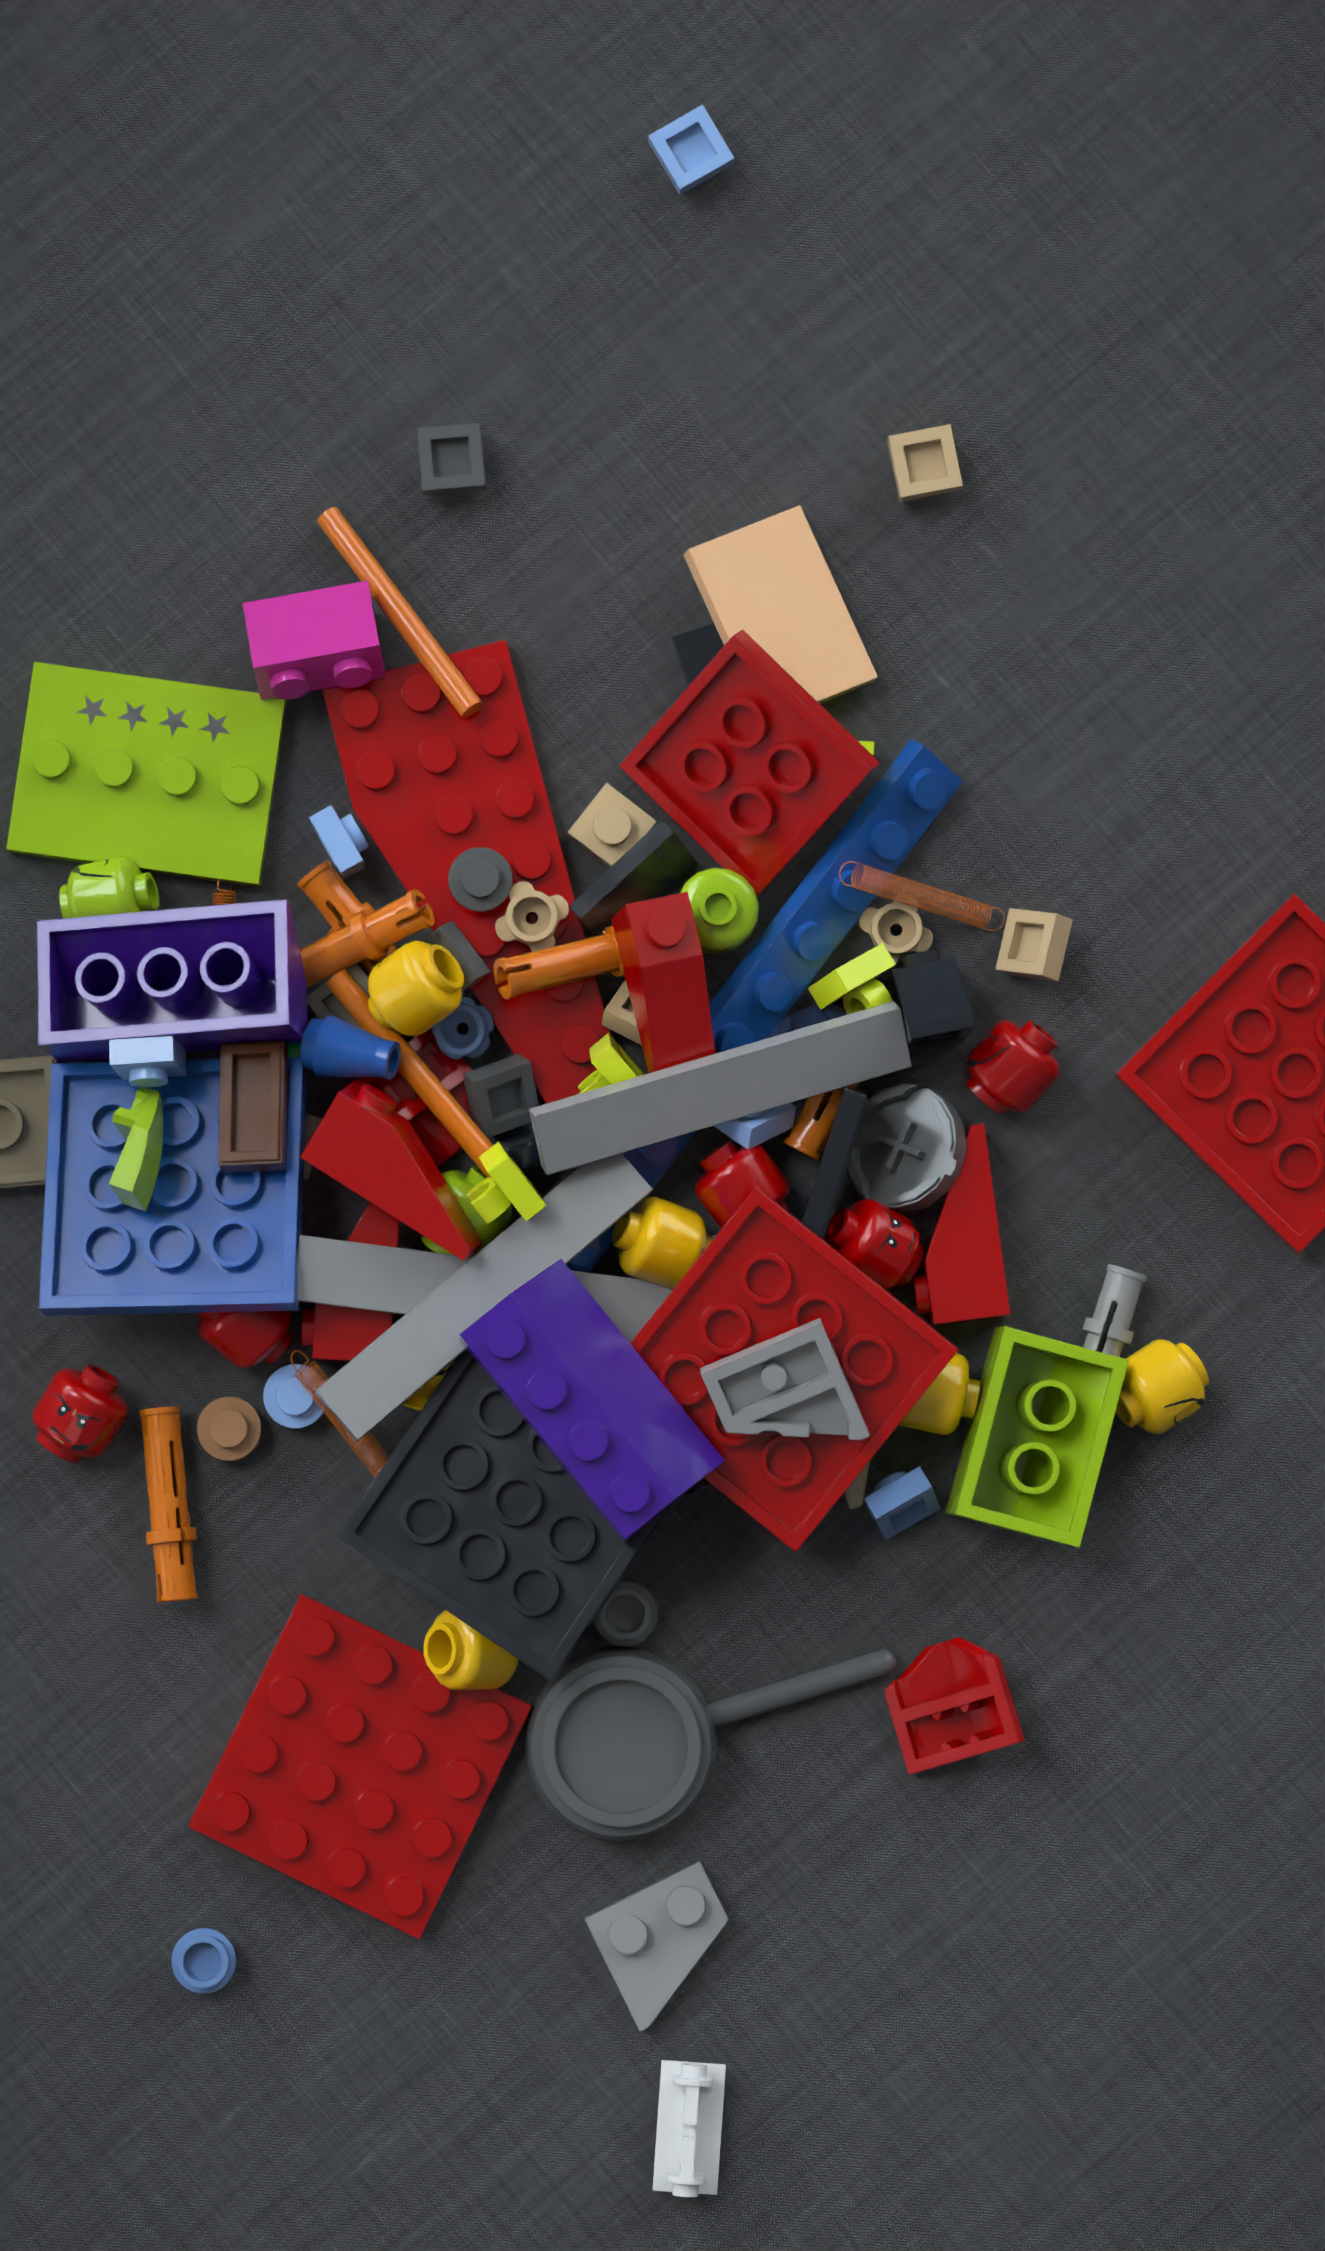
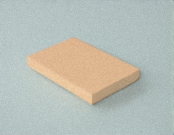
[683,505,878,704]

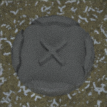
[846,1084,967,1213]

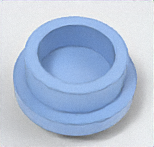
[263,1364,326,1428]

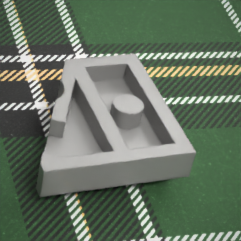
[700,1318,870,1440]
[585,1860,729,2031]

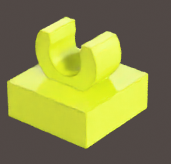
[808,943,896,1015]
[578,1033,645,1094]
[466,1141,547,1224]

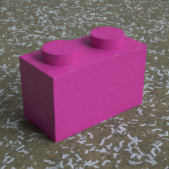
[242,580,386,700]

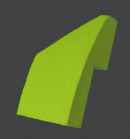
[109,1087,164,1211]

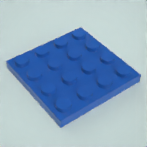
[39,1057,308,1316]

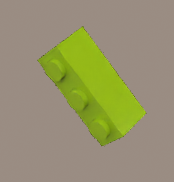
[945,1326,1129,1548]

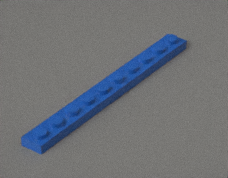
[567,739,963,1273]

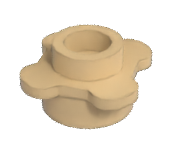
[495,881,569,952]
[859,895,933,964]

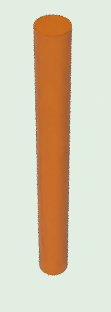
[317,507,483,718]
[326,969,493,1178]

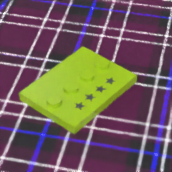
[6,662,287,887]

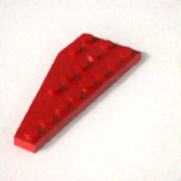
[322,640,611,1104]

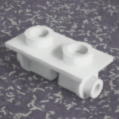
[653,2060,726,2197]

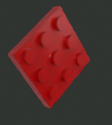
[619,629,880,897]

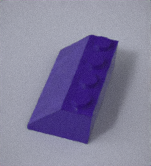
[37,899,308,1063]
[459,1259,725,1543]

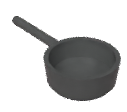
[525,1648,897,1841]

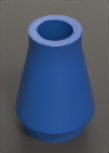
[300,1015,401,1080]

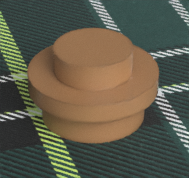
[197,1397,262,1461]

